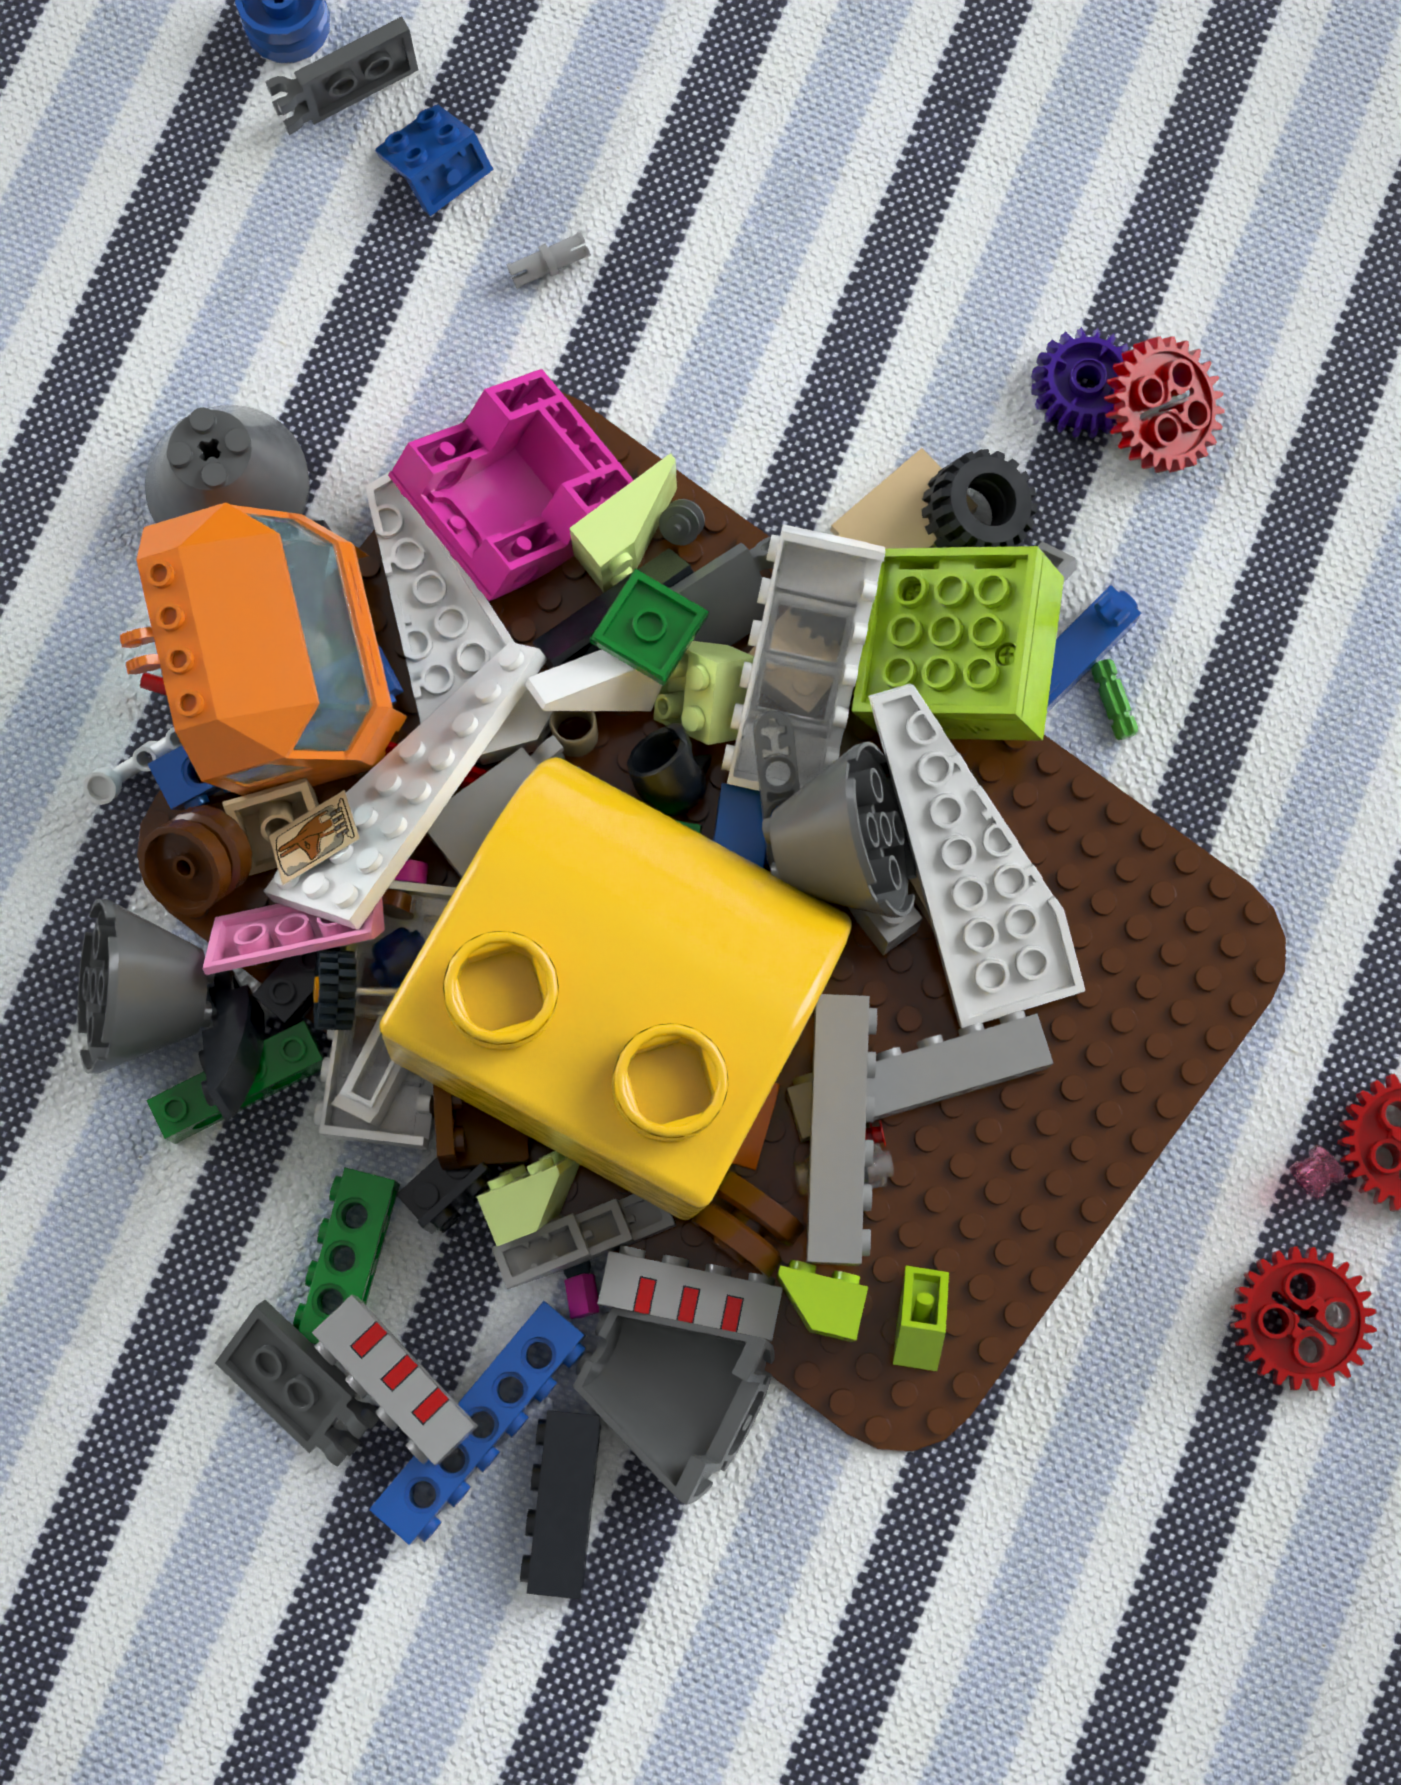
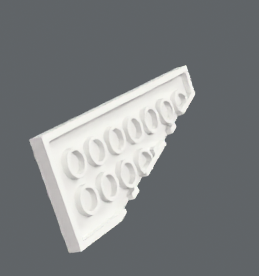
[264,642,547,930]
[868,684,1085,1028]

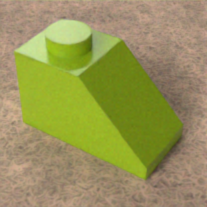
[893,1265,949,1371]

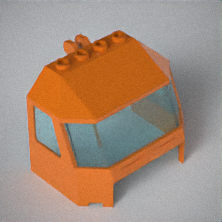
[120,502,408,796]

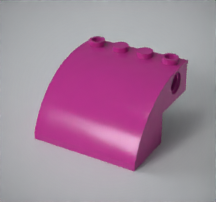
[388,369,634,601]

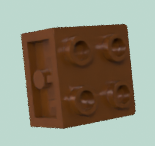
[433,1084,530,1171]

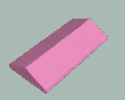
[202,897,385,975]

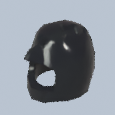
[627,723,712,816]

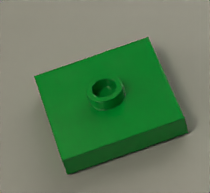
[590,568,709,686]

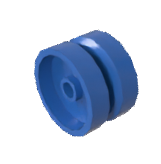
[235,0,330,63]

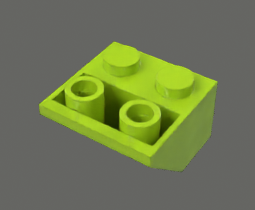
[776,1260,868,1342]

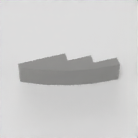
[491,1194,676,1289]

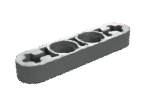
[753,710,800,869]

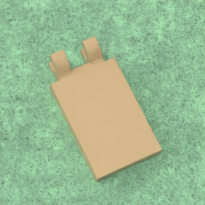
[830,448,978,548]

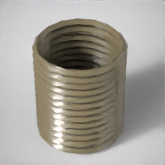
[549,711,599,757]

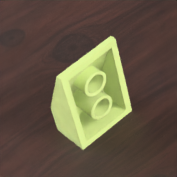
[569,453,677,592]

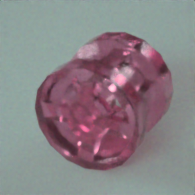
[1289,1144,1346,1200]

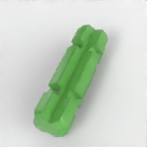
[1091,659,1138,740]

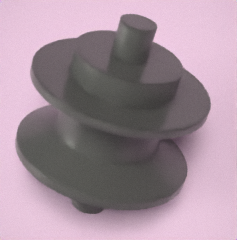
[659,499,705,546]

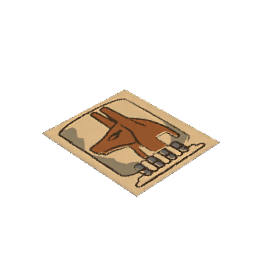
[269,790,360,885]

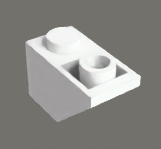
[476,688,553,766]

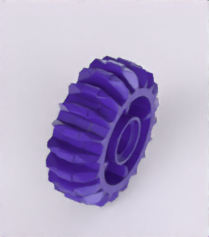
[1031,327,1129,439]

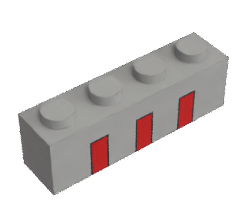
[598,1246,783,1342]
[312,1295,478,1465]

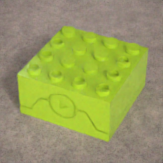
[852,546,1064,741]

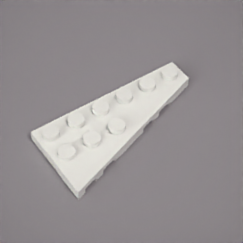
[365,472,515,723]

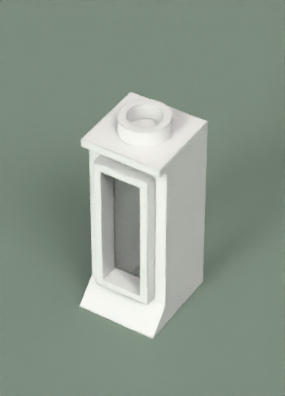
[331,1010,408,1128]

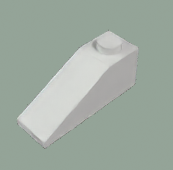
[525,649,662,711]

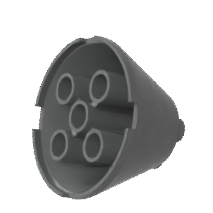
[145,405,310,523]
[762,742,917,918]
[77,899,215,1074]

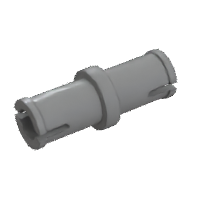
[506,232,591,289]

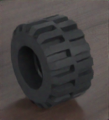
[921,449,1038,548]

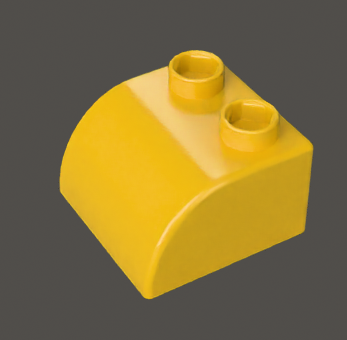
[379,757,852,1220]

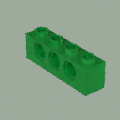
[146,1021,326,1144]
[293,1167,400,1344]

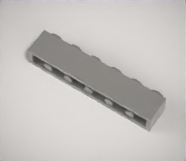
[806,994,877,1266]
[786,1010,1053,1142]

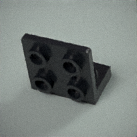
[396,1158,496,1234]

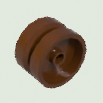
[139,805,252,915]
[691,1170,805,1279]

